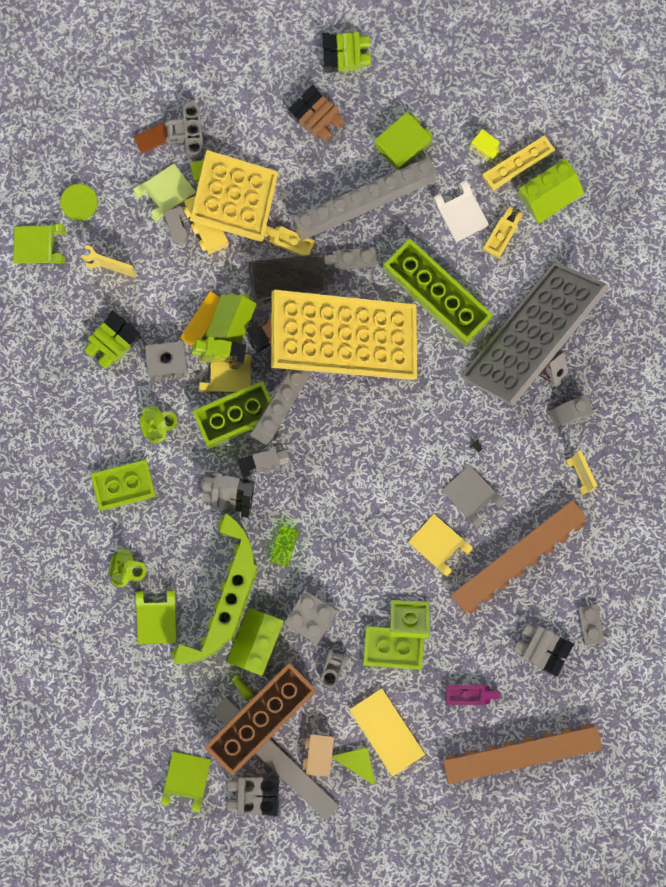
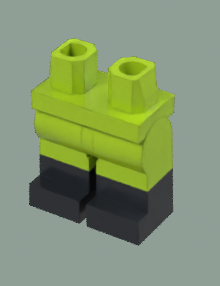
[322,32,371,73]
[84,310,141,370]
[191,336,247,370]

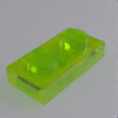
[270,525,300,568]

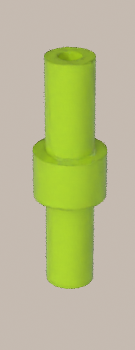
[231,675,255,702]

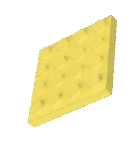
[189,150,278,242]

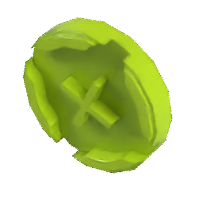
[60,184,98,221]

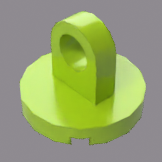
[140,406,177,444]
[109,549,147,588]

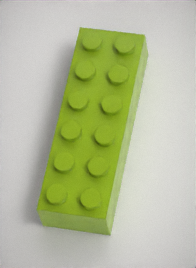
[383,238,493,347]

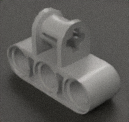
[165,102,203,159]

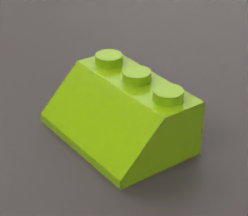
[517,158,585,224]
[227,608,284,676]

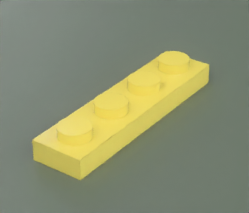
[482,135,555,191]

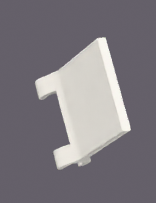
[432,180,489,242]

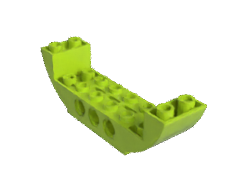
[171,514,259,664]

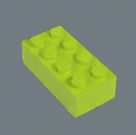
[192,381,271,449]

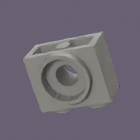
[145,341,188,381]

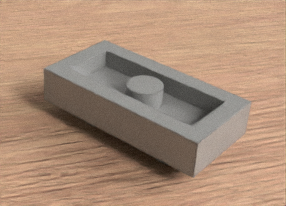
[578,604,605,646]

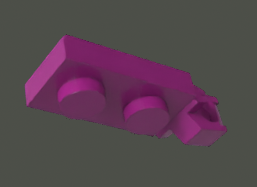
[446,685,500,705]

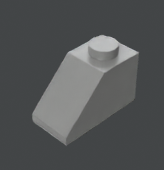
[548,395,594,429]

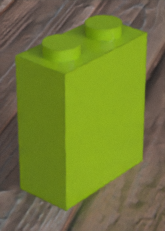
[374,112,433,171]
[205,293,257,343]

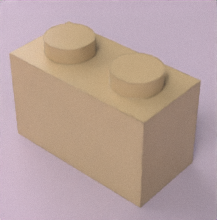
[303,734,334,777]

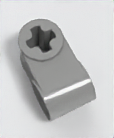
[321,649,349,688]

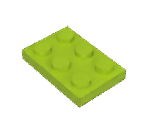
[90,459,156,512]
[363,626,424,670]

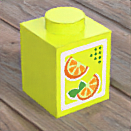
[470,129,500,161]

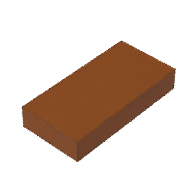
[133,122,168,154]

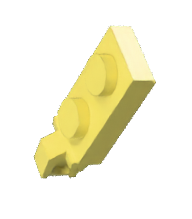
[264,226,315,259]

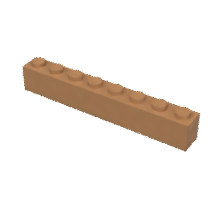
[450,500,587,615]
[442,723,603,784]

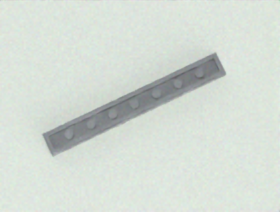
[212,697,339,821]

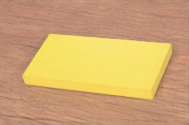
[350,688,425,777]

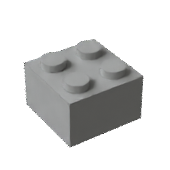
[284,591,338,645]

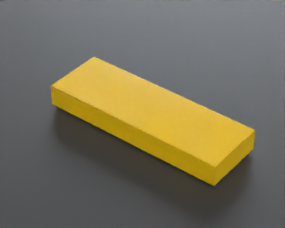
[180,291,220,346]

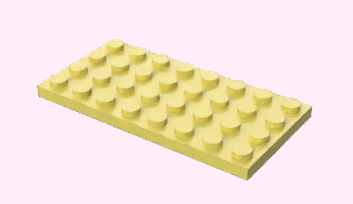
[271,290,417,380]

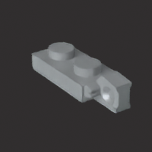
[324,248,377,270]

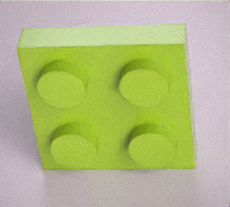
[390,600,430,638]

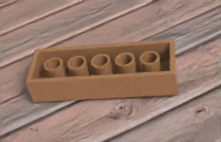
[204,663,317,776]

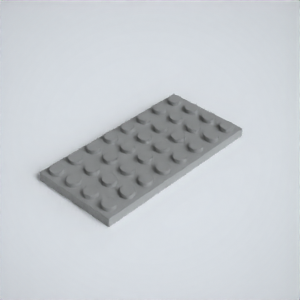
[461,262,609,406]

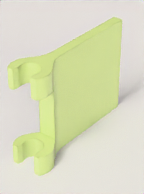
[133,164,196,222]

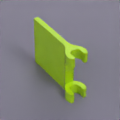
[13,224,66,264]
[136,590,177,644]
[161,752,211,813]

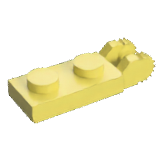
[483,206,523,259]

